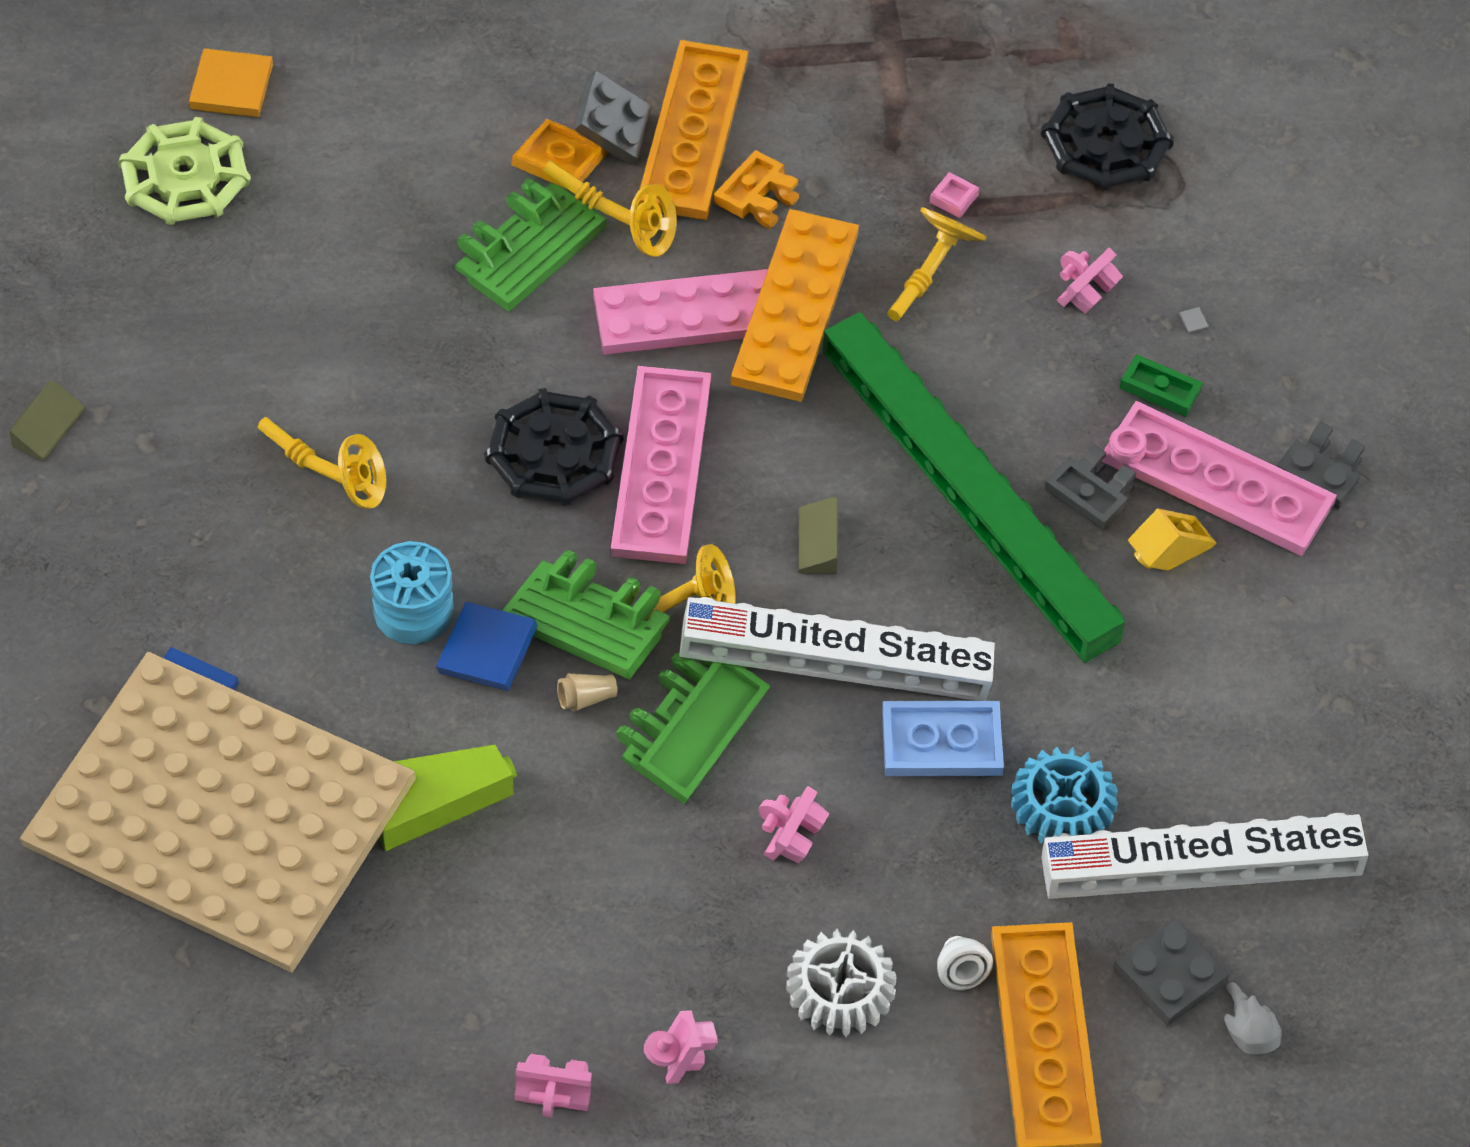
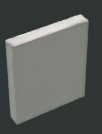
[1179,307,1209,334]

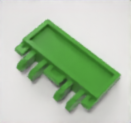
[455,178,606,312]
[502,549,670,680]
[616,652,770,804]

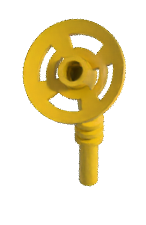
[543,160,677,256]
[887,207,987,321]
[257,417,386,509]
[646,544,736,622]

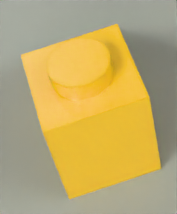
[1128,508,1216,571]

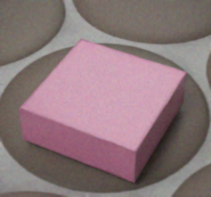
[930,172,979,218]

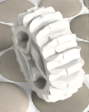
[786,929,897,1037]

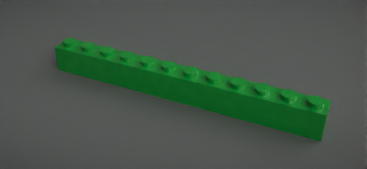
[822,312,1125,663]

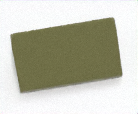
[9,380,85,462]
[799,497,838,574]

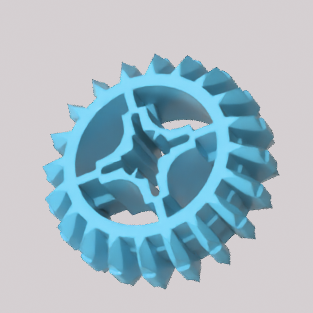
[1011,747,1118,845]

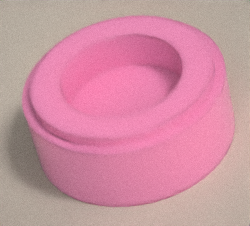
[1108,426,1147,464]

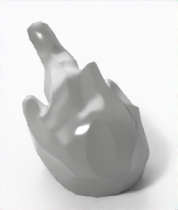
[1224,982,1282,1054]

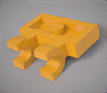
[714,150,799,229]

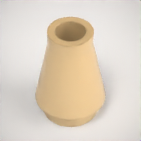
[557,673,617,712]

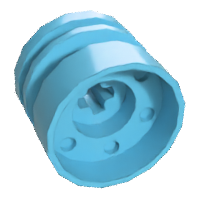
[370,541,454,645]

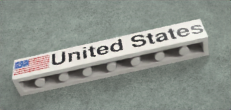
[679,597,995,701]
[1041,813,1368,899]

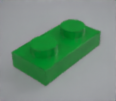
[1119,354,1203,417]

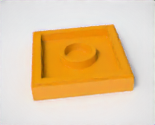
[189,48,273,118]
[511,119,608,189]

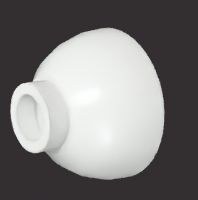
[937,936,993,990]

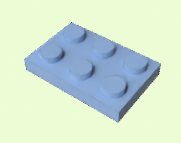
[882,701,1004,776]

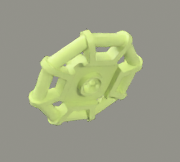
[118,117,251,225]

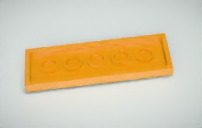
[637,40,748,220]
[730,209,859,402]
[991,922,1102,1147]

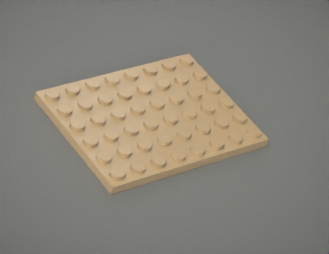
[19,651,416,973]

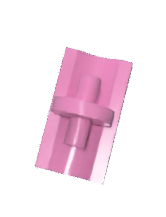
[1057,247,1123,314]
[758,786,829,864]
[644,1010,718,1084]
[514,1054,592,1118]

